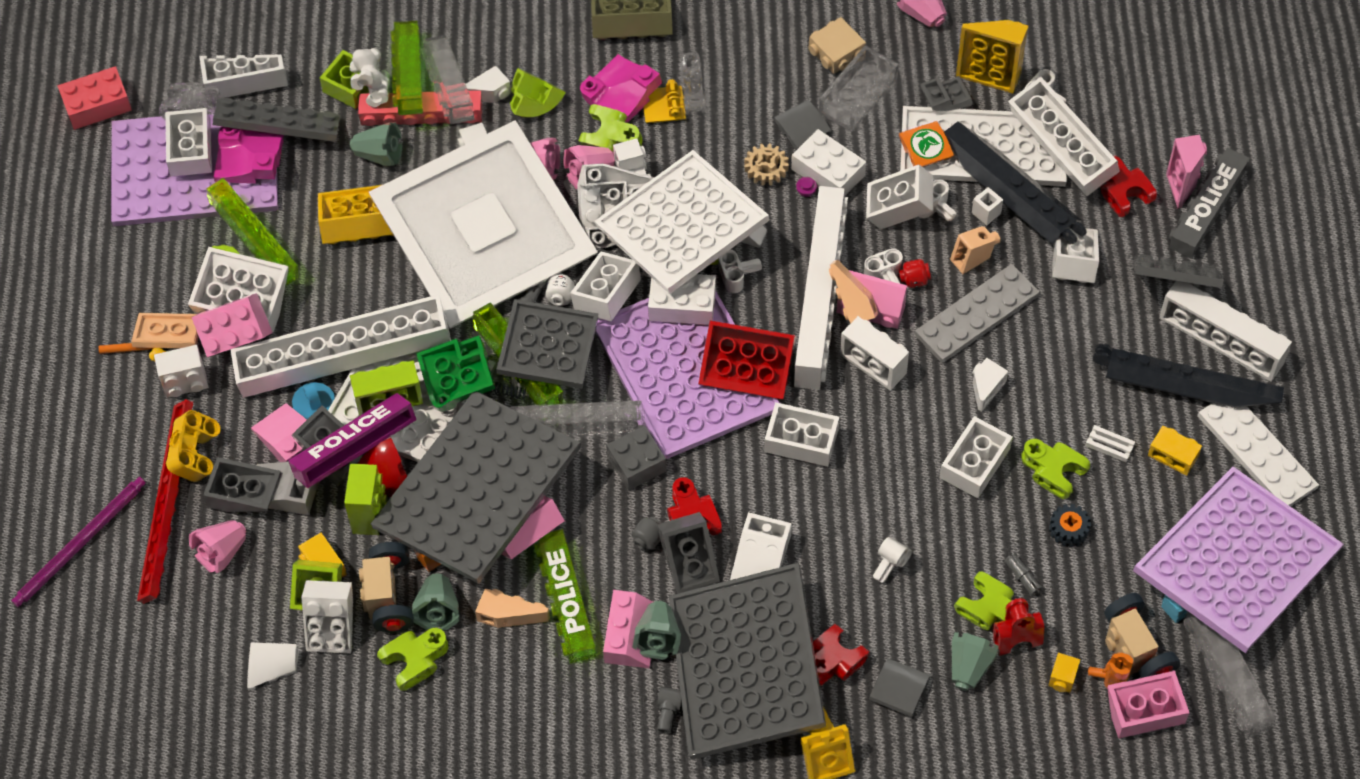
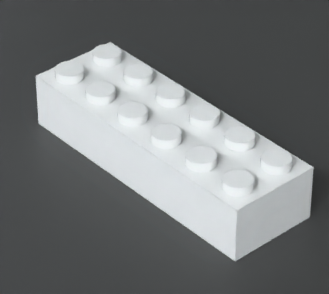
[1008,77,1120,196]
[1159,281,1292,382]

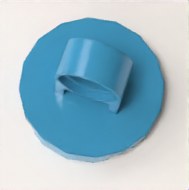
[292,382,335,419]

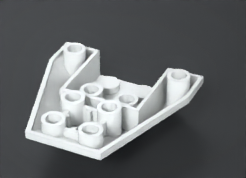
[577,164,654,248]

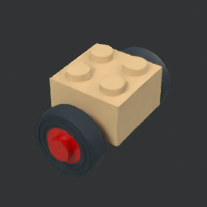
[359,542,414,632]
[1104,593,1181,678]

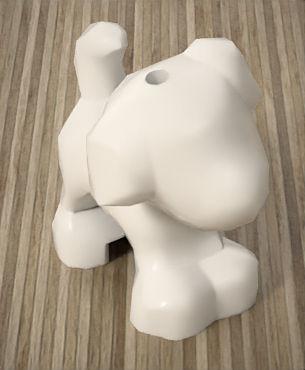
[350,48,390,107]

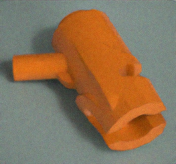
[1088,653,1133,688]

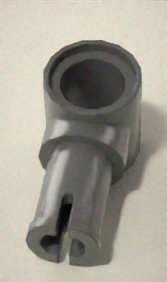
[657,686,682,734]

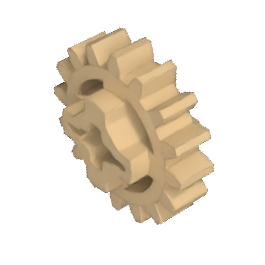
[744,144,789,186]

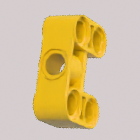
[166,410,220,482]

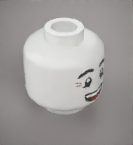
[545,274,575,306]

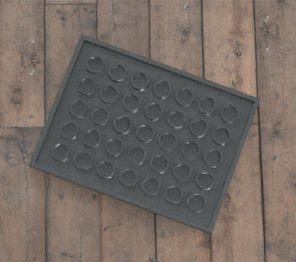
[371,392,582,584]
[669,563,826,760]

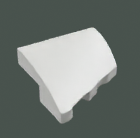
[247,643,299,690]

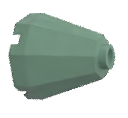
[350,122,402,166]
[412,573,460,630]
[632,601,681,660]
[952,632,999,691]

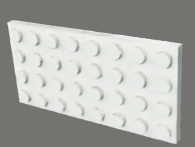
[900,106,1066,186]

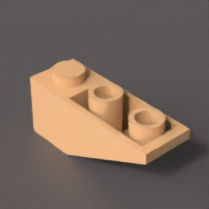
[829,260,879,324]
[475,588,550,628]

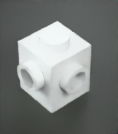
[972,187,1003,225]

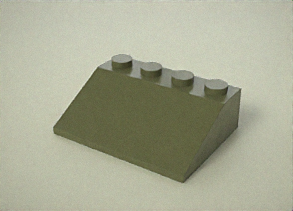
[591,0,672,40]

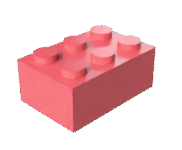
[58,66,132,130]

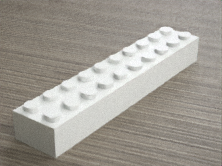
[794,186,848,390]
[231,294,451,398]

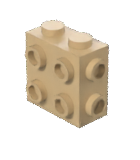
[808,17,866,74]

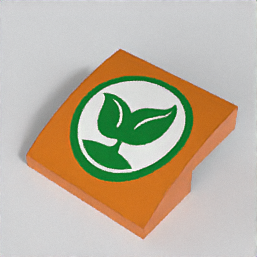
[898,121,954,167]

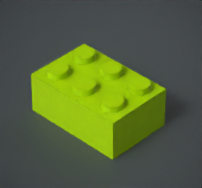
[349,360,423,416]
[344,464,387,535]

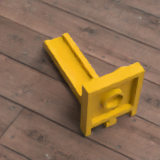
[801,707,855,779]

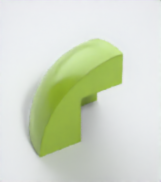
[510,68,566,117]

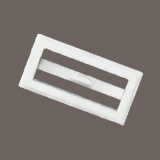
[1085,425,1135,462]

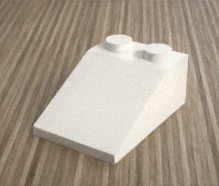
[1052,228,1099,283]

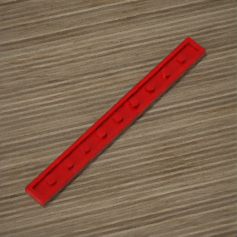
[137,399,193,604]

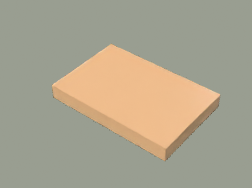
[131,313,199,348]

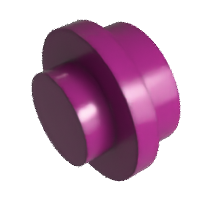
[796,177,817,197]

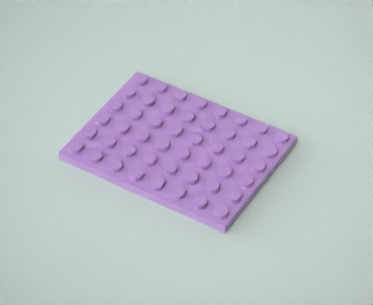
[111,111,278,226]
[595,274,779,459]
[1133,467,1343,653]

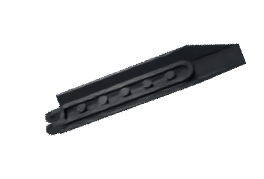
[944,121,1087,245]
[1093,343,1284,408]

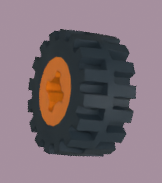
[1049,504,1091,547]

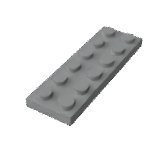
[914,264,1039,363]

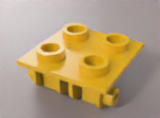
[644,79,686,123]

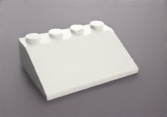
[188,247,289,332]

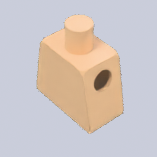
[950,226,1000,274]

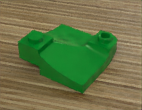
[416,335,495,412]

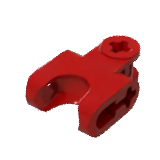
[1101,156,1157,217]
[667,477,722,536]
[993,598,1044,656]
[813,624,870,686]

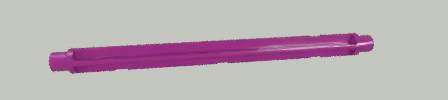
[11,477,146,607]

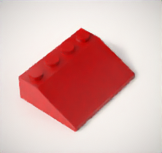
[698,320,797,399]

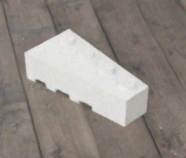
[200,55,288,101]

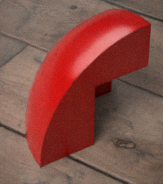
[358,438,407,497]

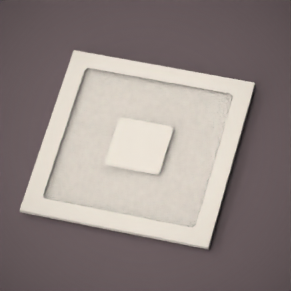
[369,120,598,329]

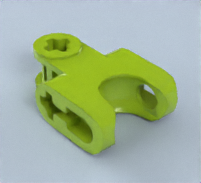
[578,104,643,152]
[1021,439,1090,499]
[954,571,1014,630]
[377,628,449,691]

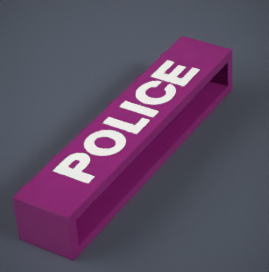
[288,393,417,488]

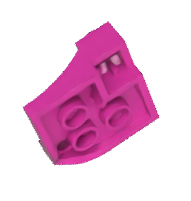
[580,54,662,123]
[214,126,284,183]

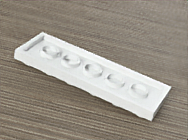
[1198,403,1319,507]

